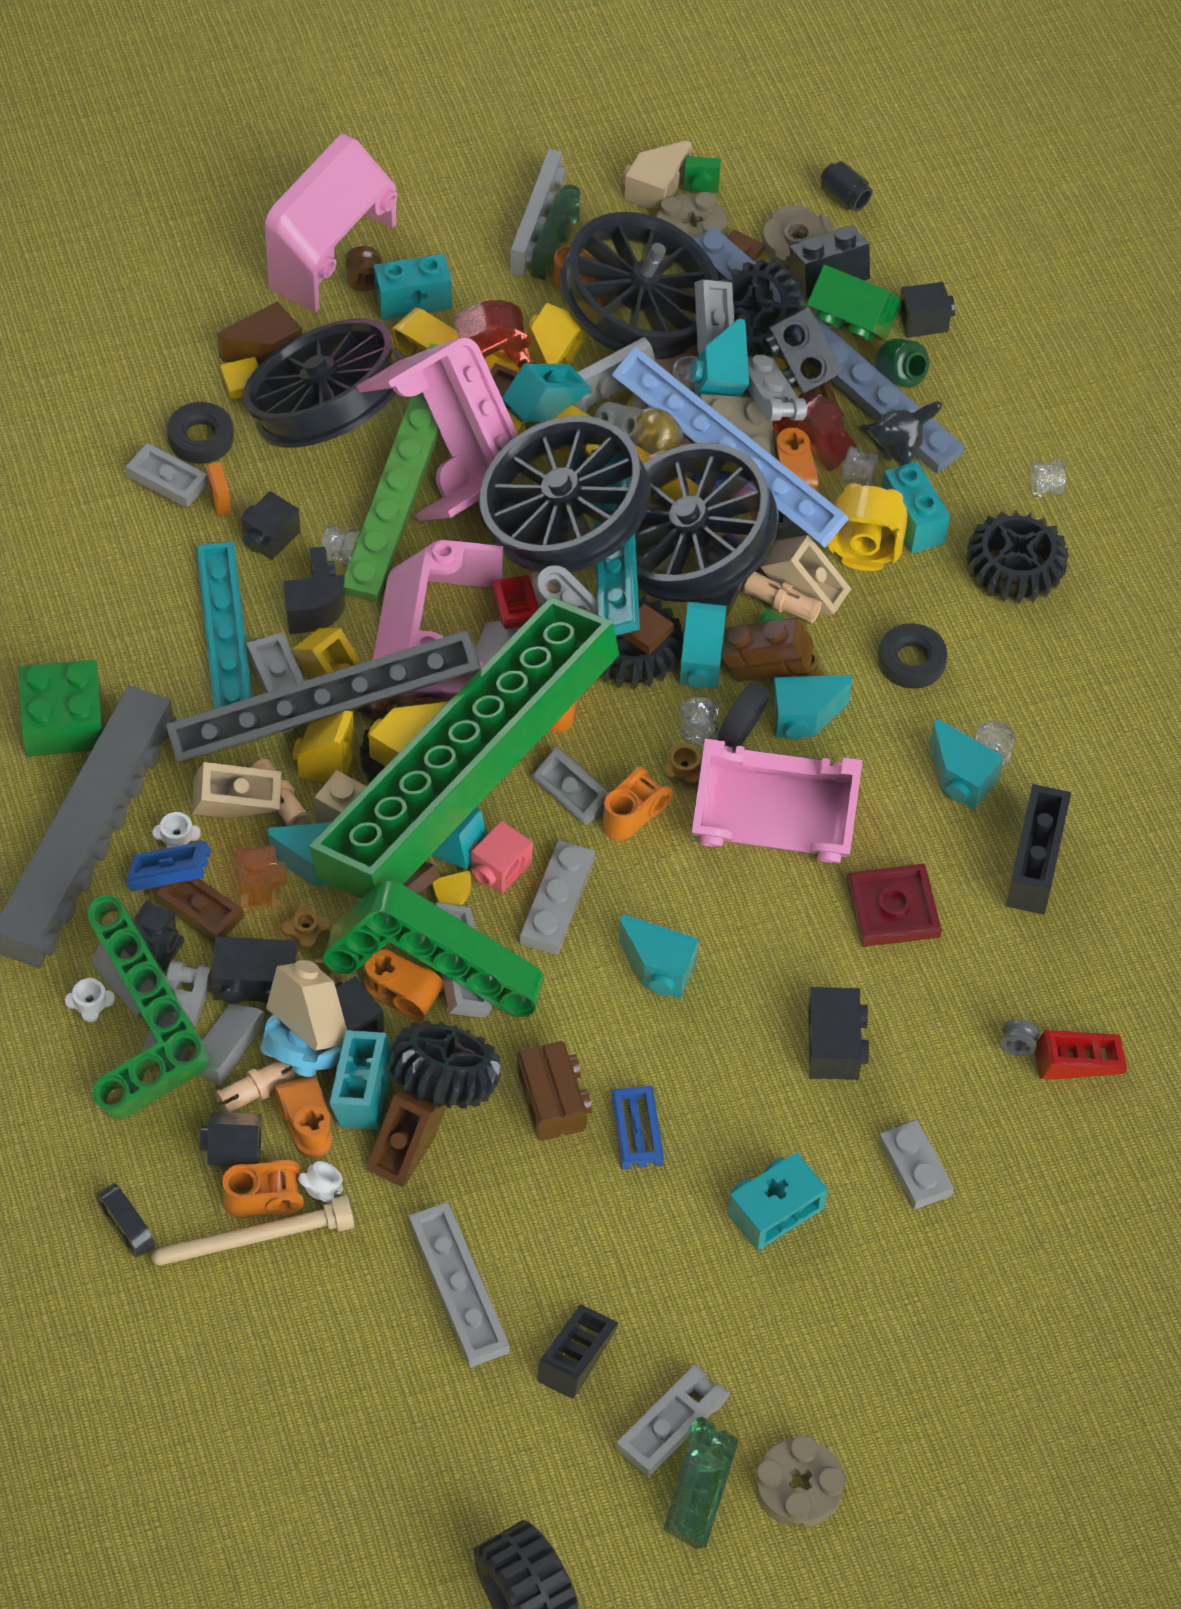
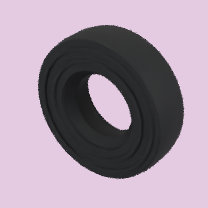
[167,402,234,464]
[878,623,947,689]
[718,682,770,750]

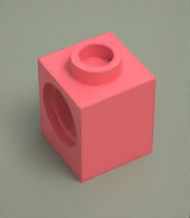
[471,821,533,894]

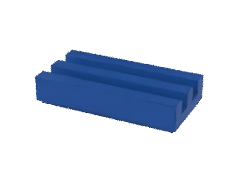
[126,841,212,892]
[611,1086,664,1169]

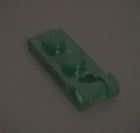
[532,185,581,280]
[663,1417,738,1549]

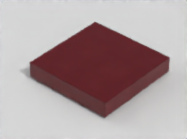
[846,864,942,947]

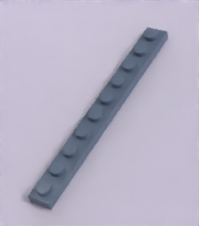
[694,227,965,474]

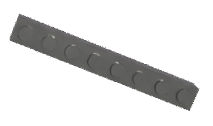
[166,631,481,763]
[0,685,176,968]

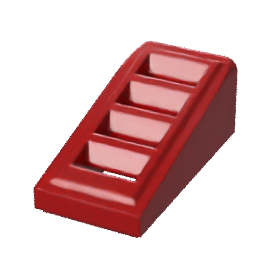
[491,575,539,629]
[1035,1030,1127,1080]

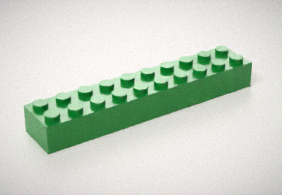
[309,597,619,899]

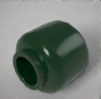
[875,338,930,388]

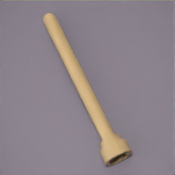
[151,1195,355,1266]

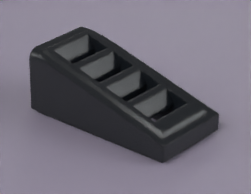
[537,1304,618,1398]

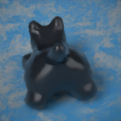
[858,401,942,466]

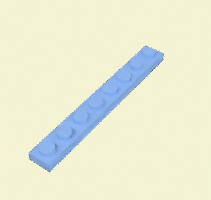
[612,346,849,547]

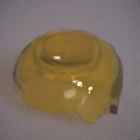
[636,406,684,459]

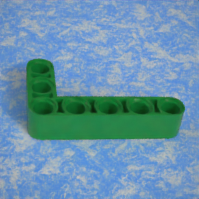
[323,881,544,1017]
[87,895,210,1119]

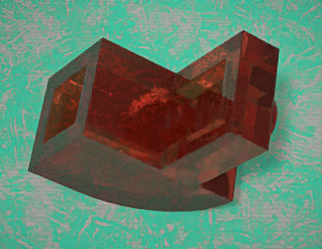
[453,300,531,368]
[772,392,857,471]

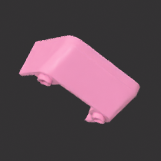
[265,134,397,313]
[356,338,521,521]
[373,540,503,700]

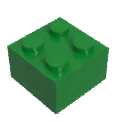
[807,264,902,343]
[18,660,103,757]

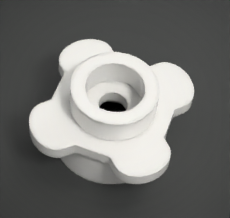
[153,812,201,848]
[65,978,115,1022]
[298,1161,343,1203]

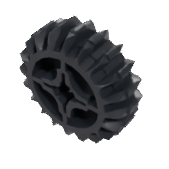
[721,260,807,357]
[966,510,1069,604]
[602,594,684,690]
[389,1021,501,1109]

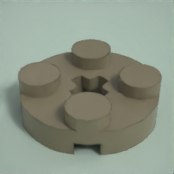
[657,192,727,239]
[762,205,834,269]
[756,1436,845,1527]

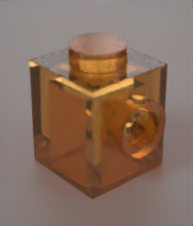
[235,845,287,909]

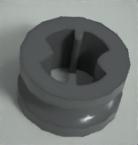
[1000,1019,1040,1056]

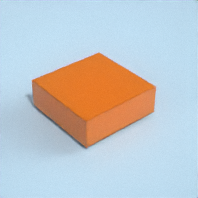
[207,462,231,516]

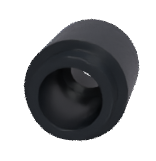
[821,161,873,211]

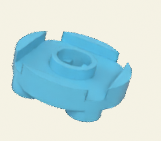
[260,1015,343,1077]

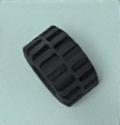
[474,1520,579,1609]

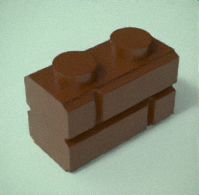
[722,617,814,682]
[516,1041,592,1141]

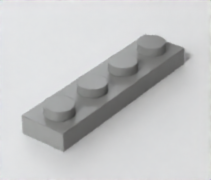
[510,149,567,277]
[408,1202,510,1368]

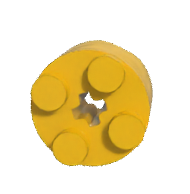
[828,484,908,571]

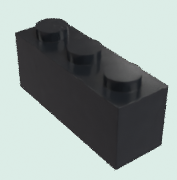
[1006,784,1071,915]

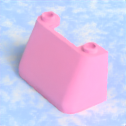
[692,739,863,864]

